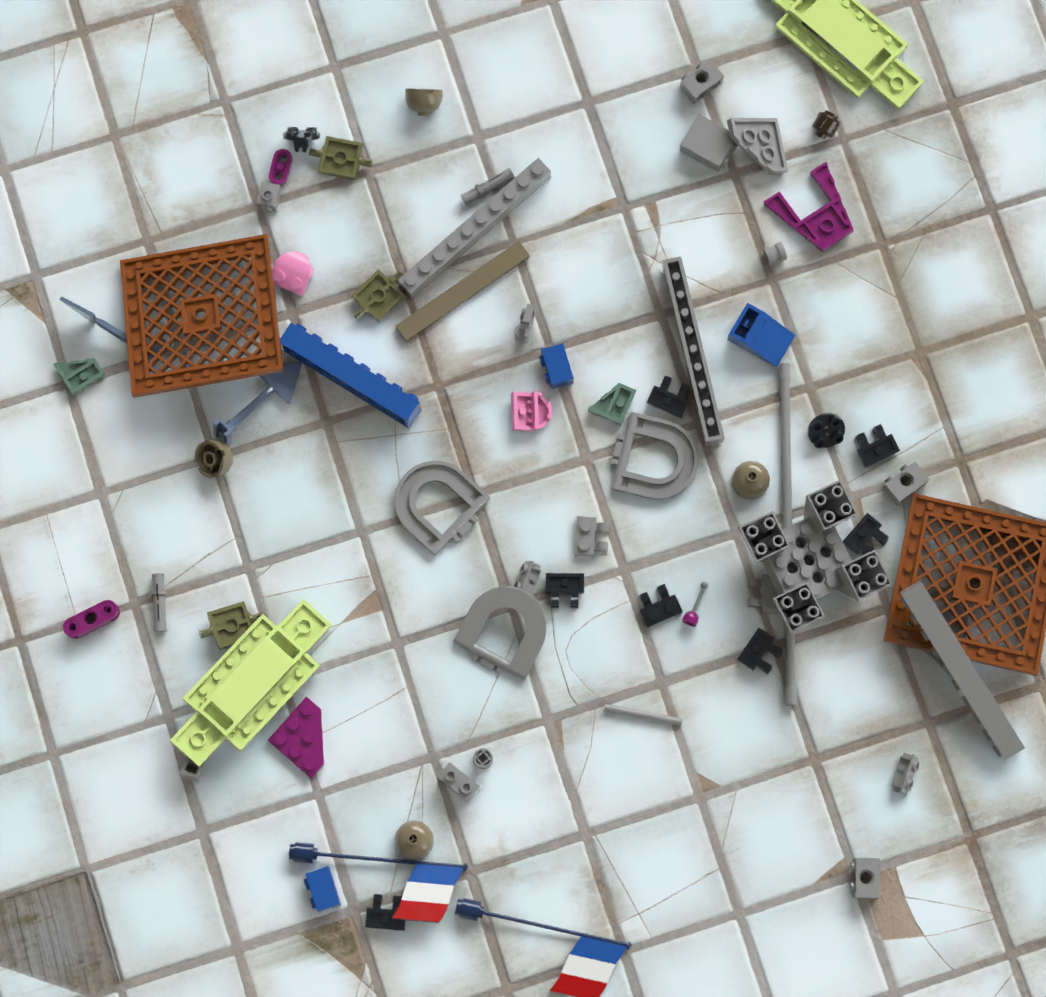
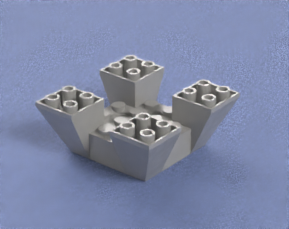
[738,479,893,634]

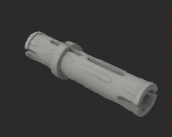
[461,168,515,206]
[151,573,167,632]

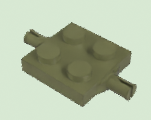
[309,136,373,180]
[352,269,405,323]
[199,601,263,650]

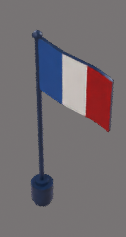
[289,842,468,923]
[455,898,632,997]

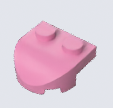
[272,251,313,296]
[511,391,552,432]

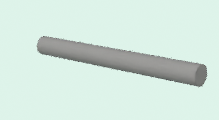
[605,704,682,726]

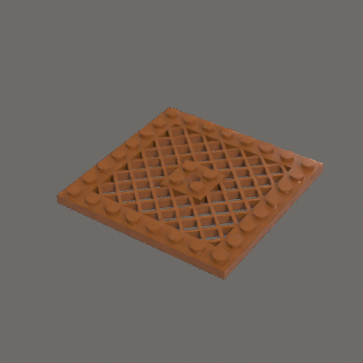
[120,234,284,398]
[883,493,1046,676]

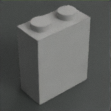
[679,114,738,172]

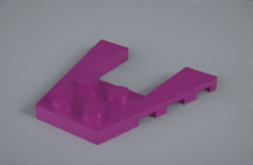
[764,162,854,252]

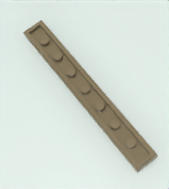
[396,241,530,342]

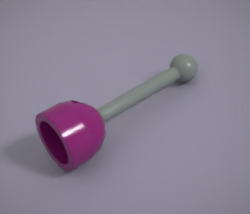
[682,582,708,627]

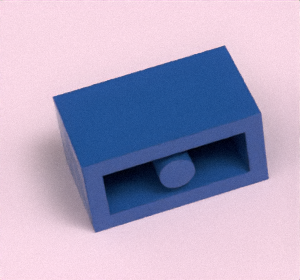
[539,343,574,389]
[304,866,341,912]

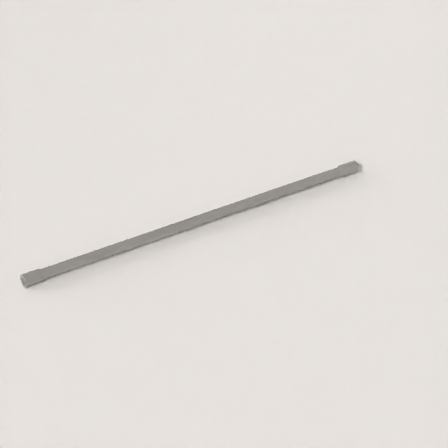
[779,363,797,706]

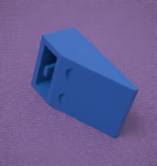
[727,302,795,368]

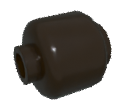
[812,110,840,139]

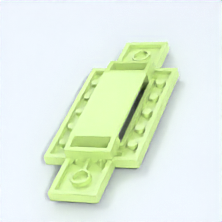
[771,0,924,110]
[170,599,332,767]

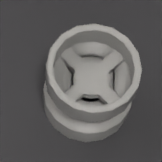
[763,242,787,265]
[473,748,493,769]

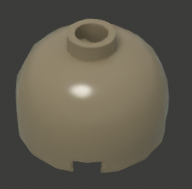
[405,88,443,116]
[195,439,233,478]
[731,461,770,500]
[395,820,434,860]

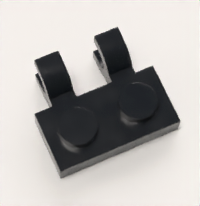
[647,375,689,419]
[855,424,900,468]
[843,513,889,555]
[546,573,584,608]
[639,584,683,628]
[737,627,783,674]
[365,894,406,931]

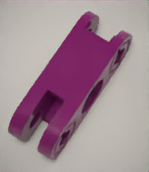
[63,600,120,639]

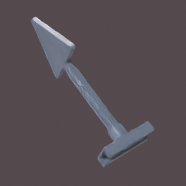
[59,296,167,362]
[213,361,302,446]

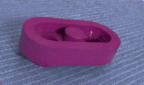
[269,149,293,186]

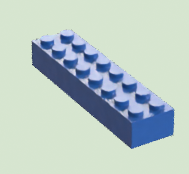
[280,323,421,429]

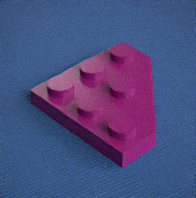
[268,696,325,779]

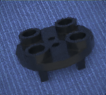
[283,127,320,153]
[807,413,845,448]

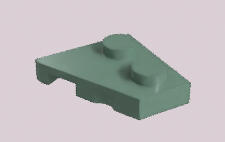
[53,358,106,396]
[588,383,636,425]

